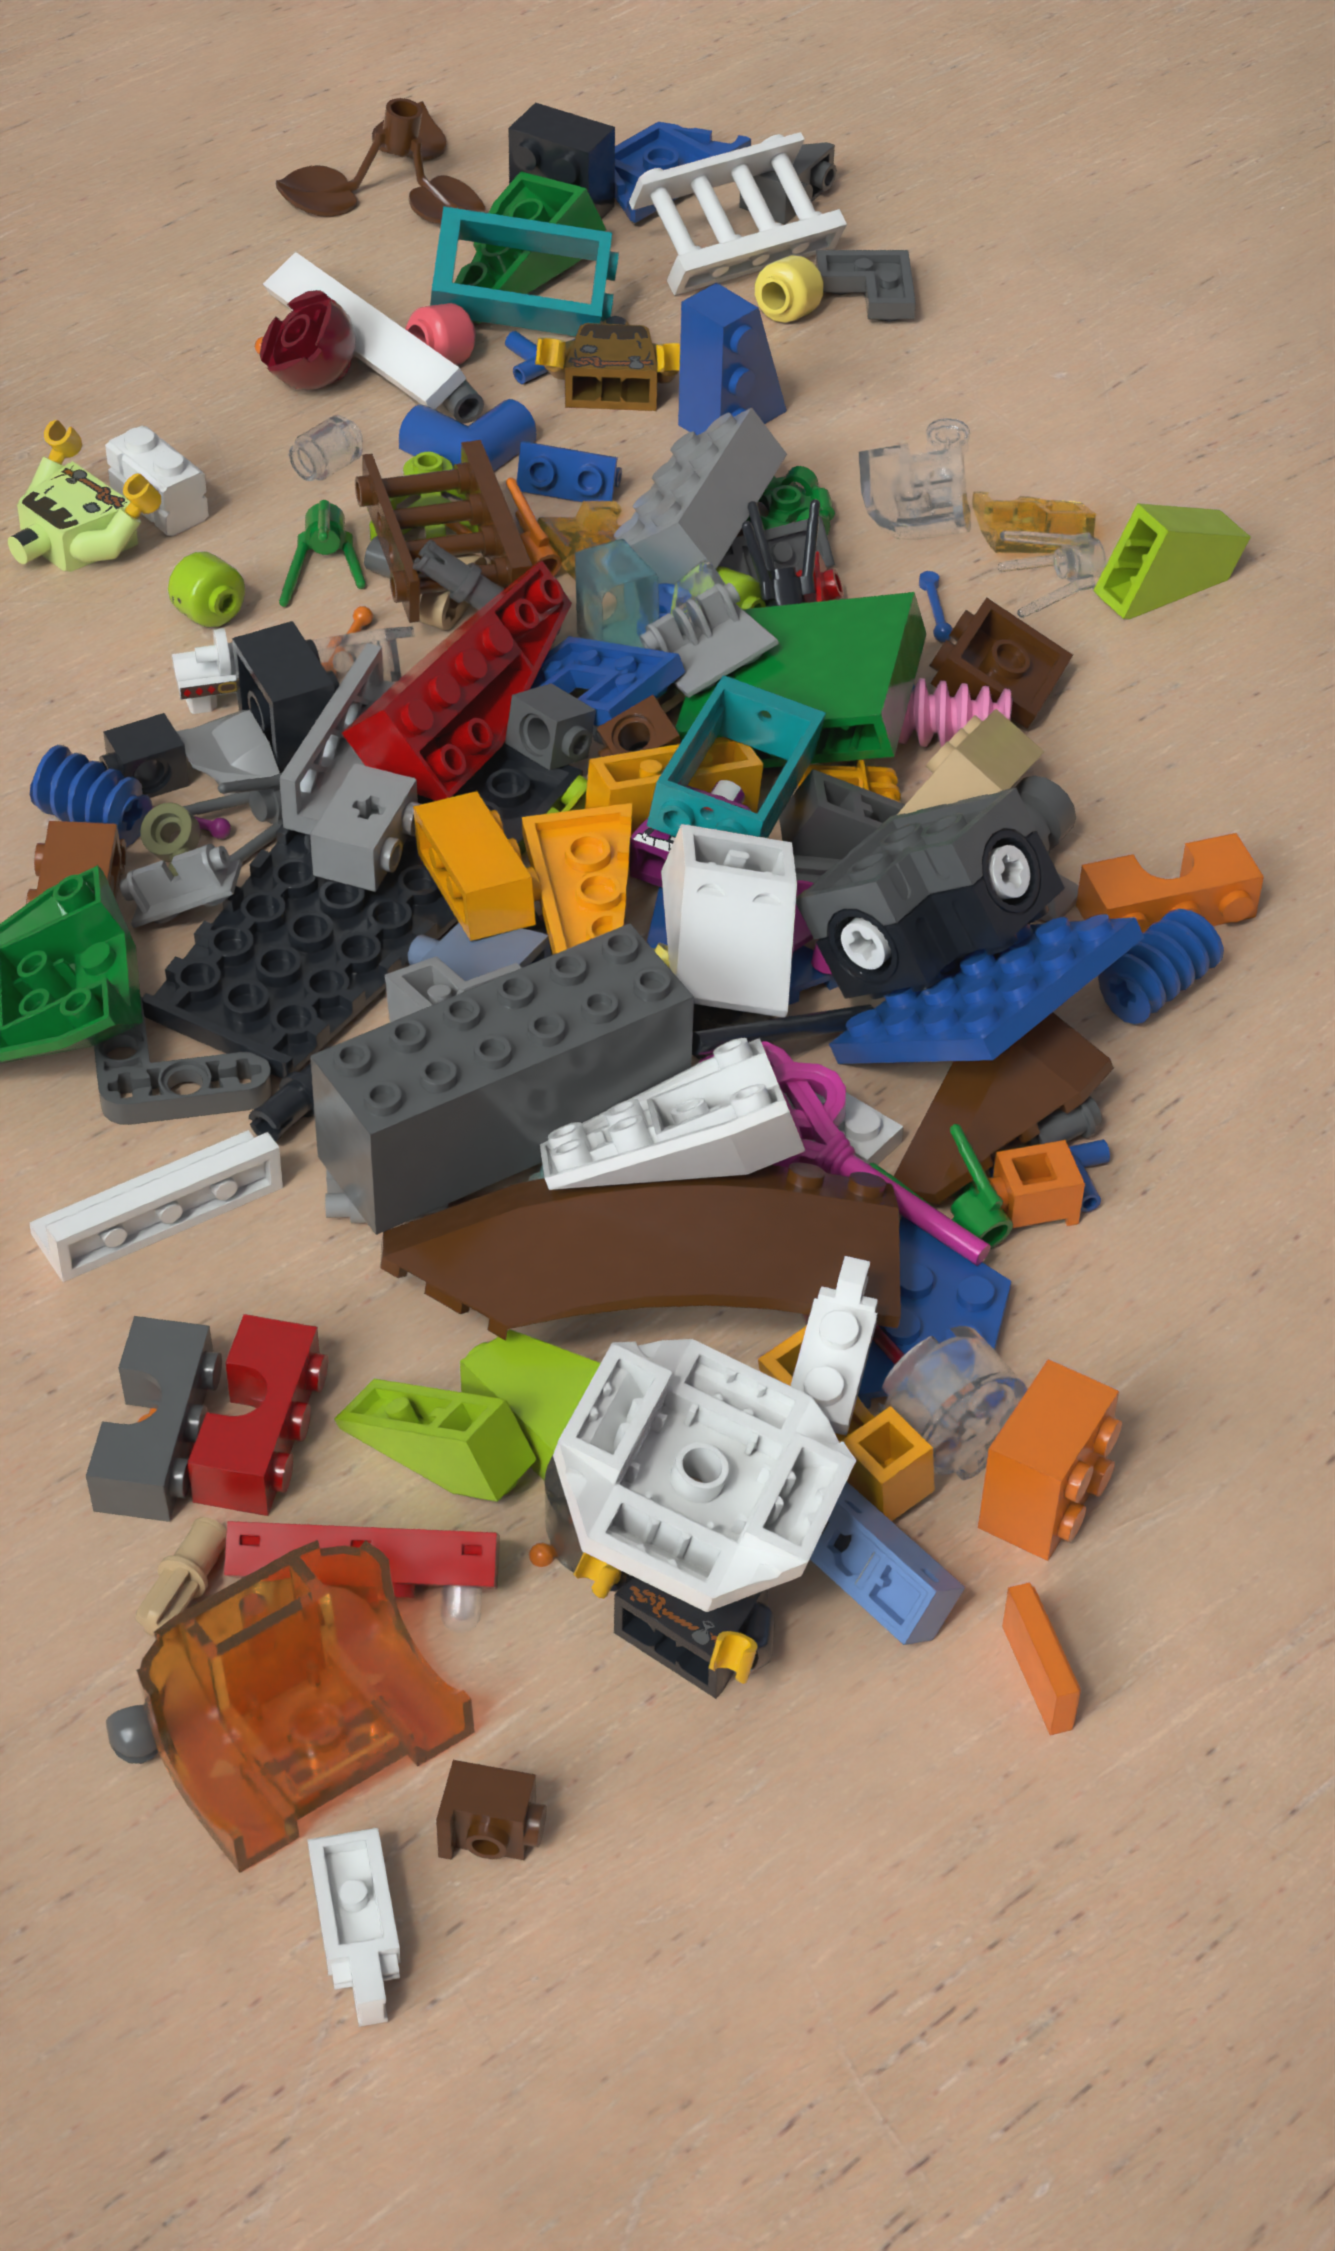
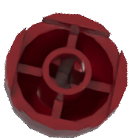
[260,290,356,390]

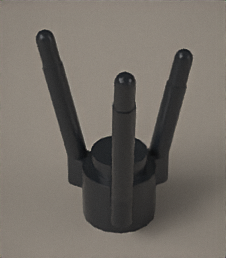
[742,499,820,607]

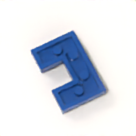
[530,636,685,726]

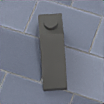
[779,769,905,859]

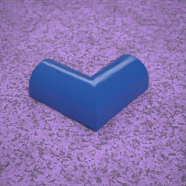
[399,399,536,471]

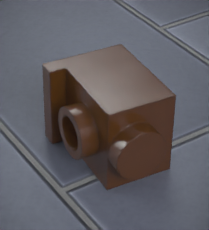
[436,1760,547,1860]

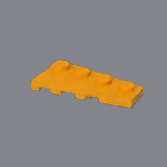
[522,803,633,955]

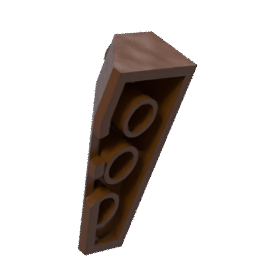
[894,1012,1114,1204]

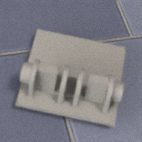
[639,582,779,698]

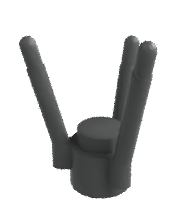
[183,773,283,862]

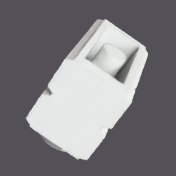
[105,425,209,537]

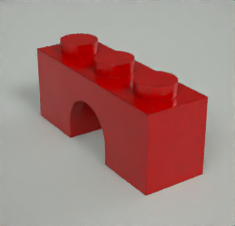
[188,1314,328,1516]

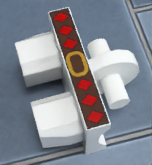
[172,628,238,714]

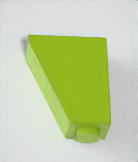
[1093,503,1251,619]
[460,1329,601,1495]

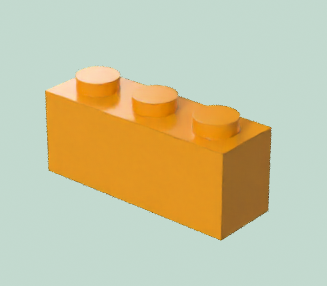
[585,737,763,836]
[413,791,541,941]

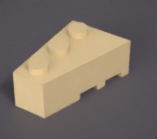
[897,709,1044,815]

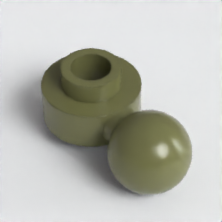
[140,802,201,877]

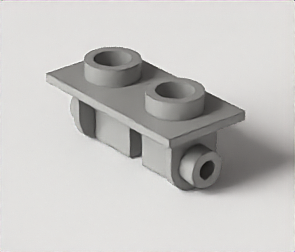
[120,844,242,928]

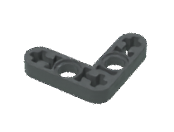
[94,995,272,1125]

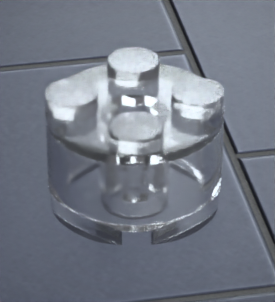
[878,1326,1027,1480]

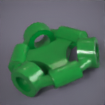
[746,466,835,535]

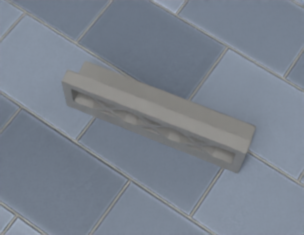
[279,643,395,835]

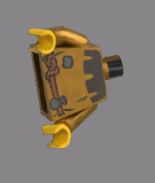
[535,316,680,411]

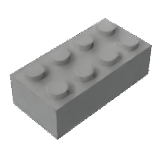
[605,408,787,601]

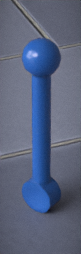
[919,571,953,642]

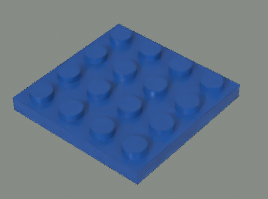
[829,914,1144,1064]

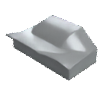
[176,710,280,796]

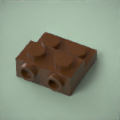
[929,597,1073,729]

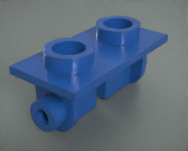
[517,441,622,507]

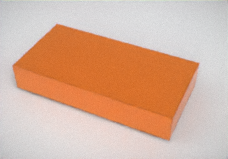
[1002,1582,1081,1736]

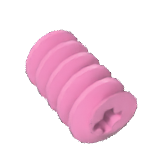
[899,678,1013,747]

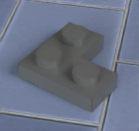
[815,250,916,321]

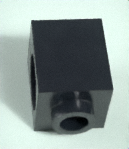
[99,713,189,798]

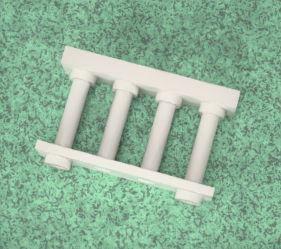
[629,132,847,296]

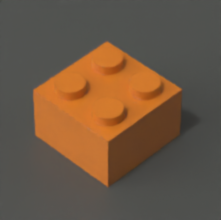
[978,1359,1122,1561]

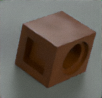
[597,695,682,757]

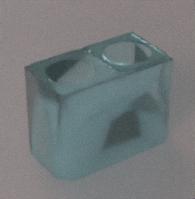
[575,539,659,648]

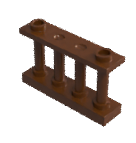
[355,440,532,623]

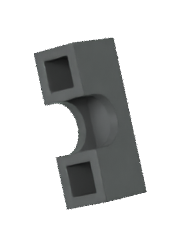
[86,1316,222,1522]

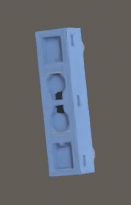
[810,1481,965,1645]

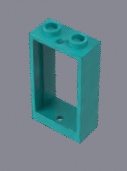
[430,206,619,336]
[647,675,826,838]

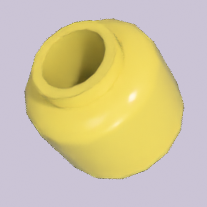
[755,255,824,323]

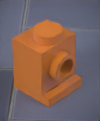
[988,1140,1085,1228]

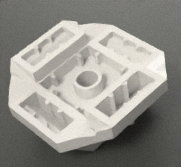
[553,1339,856,1612]

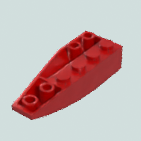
[342,561,572,801]

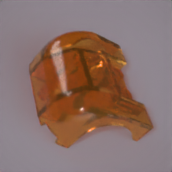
[136,1540,475,1873]

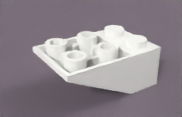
[661,824,797,1018]

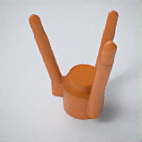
[445,477,562,576]

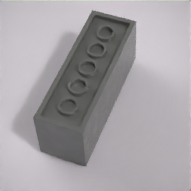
[310,923,694,1235]

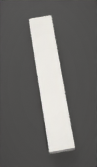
[263,252,466,410]

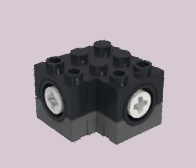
[796,787,1065,999]

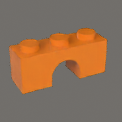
[1076,833,1264,933]

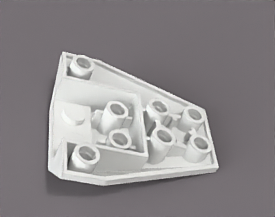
[540,1038,805,1190]

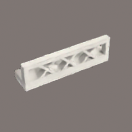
[29,1130,283,1282]

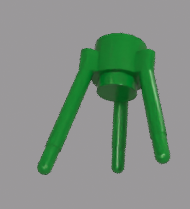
[279,500,366,607]
[869,1124,1013,1249]

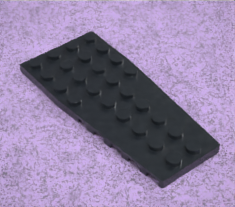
[142,741,583,1079]

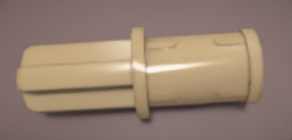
[135,1517,227,1636]

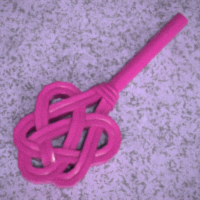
[699,1041,991,1266]

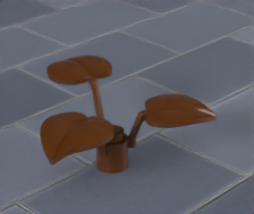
[276,98,486,224]

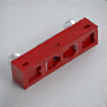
[224,1521,500,1634]

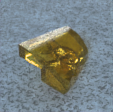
[972,491,1096,553]
[537,501,623,595]

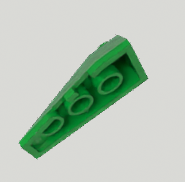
[454,172,607,324]

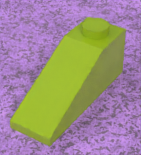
[334,1378,537,1502]

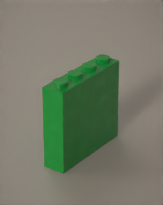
[675,592,927,768]

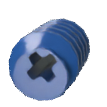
[29,744,152,847]
[1098,909,1224,1024]

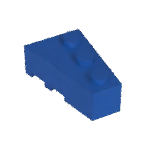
[678,283,787,435]

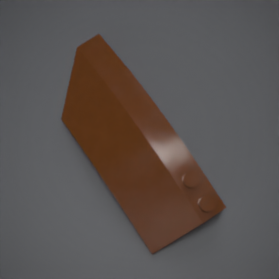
[380,1162,901,1341]

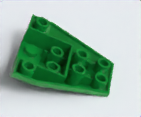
[0,865,143,1064]

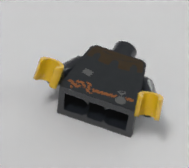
[573,1552,775,1699]

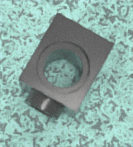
[505,683,596,771]

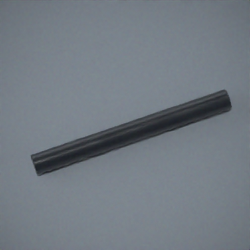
[692,1004,874,1055]

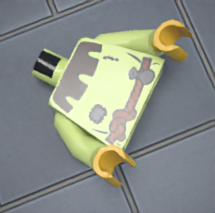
[8,420,161,572]

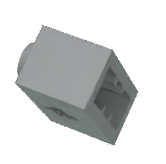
[310,763,421,892]

